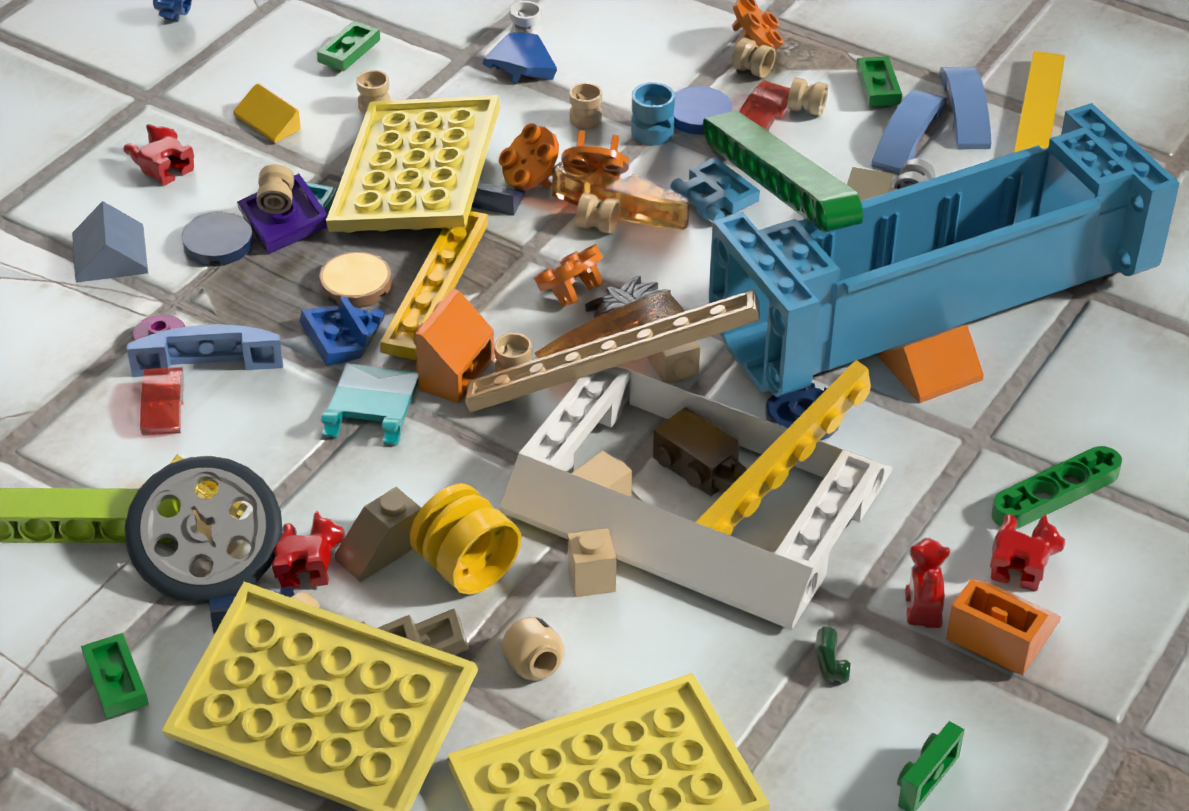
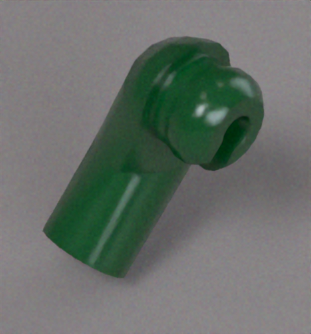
[815,626,851,684]

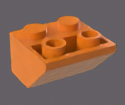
[413,289,495,404]
[946,579,1061,676]

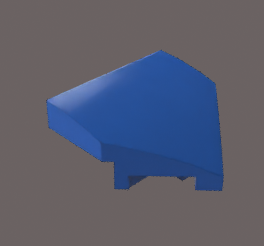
[482,33,557,84]
[300,296,385,366]

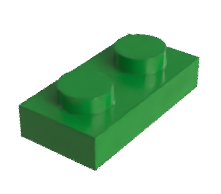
[317,20,380,71]
[856,56,902,107]
[81,633,149,719]
[897,721,965,811]

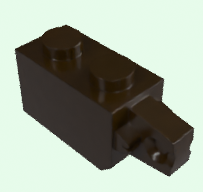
[653,407,747,497]

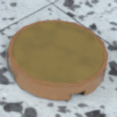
[319,252,392,307]

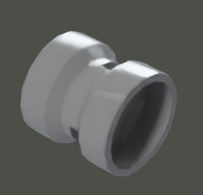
[893,158,935,189]

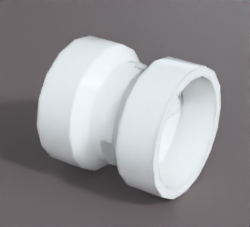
[510,1,542,38]

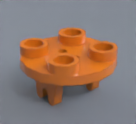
[732,0,784,51]
[498,123,561,191]
[561,130,630,182]
[533,244,604,307]

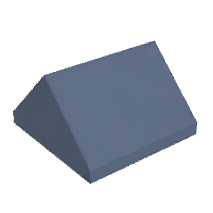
[72,201,148,283]

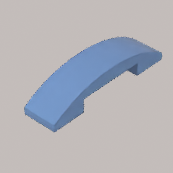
[940,67,992,149]
[871,90,948,174]
[127,324,283,377]

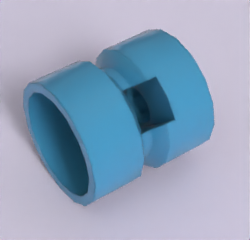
[631,82,675,146]

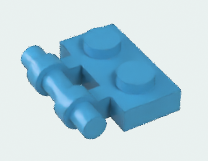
[670,157,760,221]

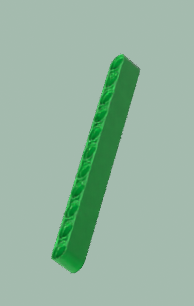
[703,110,863,233]

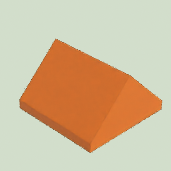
[879,324,984,403]

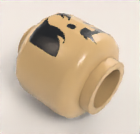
[502,617,565,681]

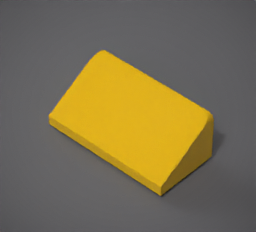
[233,83,301,143]

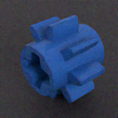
[153,0,192,22]

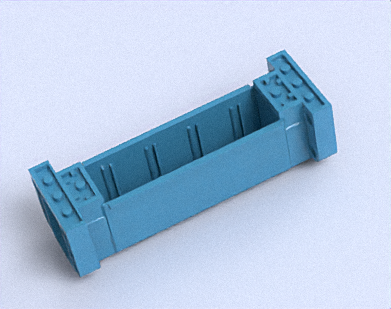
[708,103,1180,397]

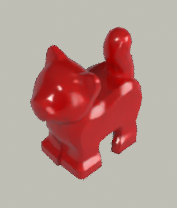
[123,124,194,186]
[272,511,345,589]
[989,514,1065,591]
[905,538,950,628]

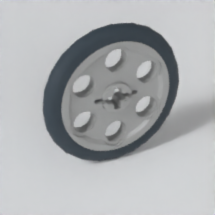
[125,456,283,604]

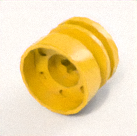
[410,483,521,595]

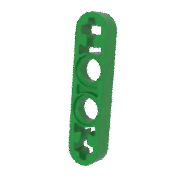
[991,446,1122,529]

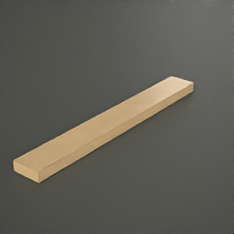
[465,290,760,413]

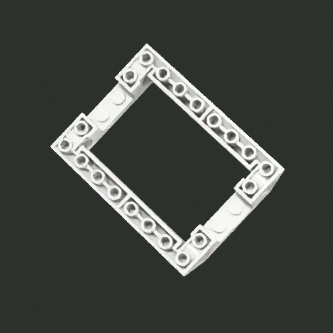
[500,365,892,630]

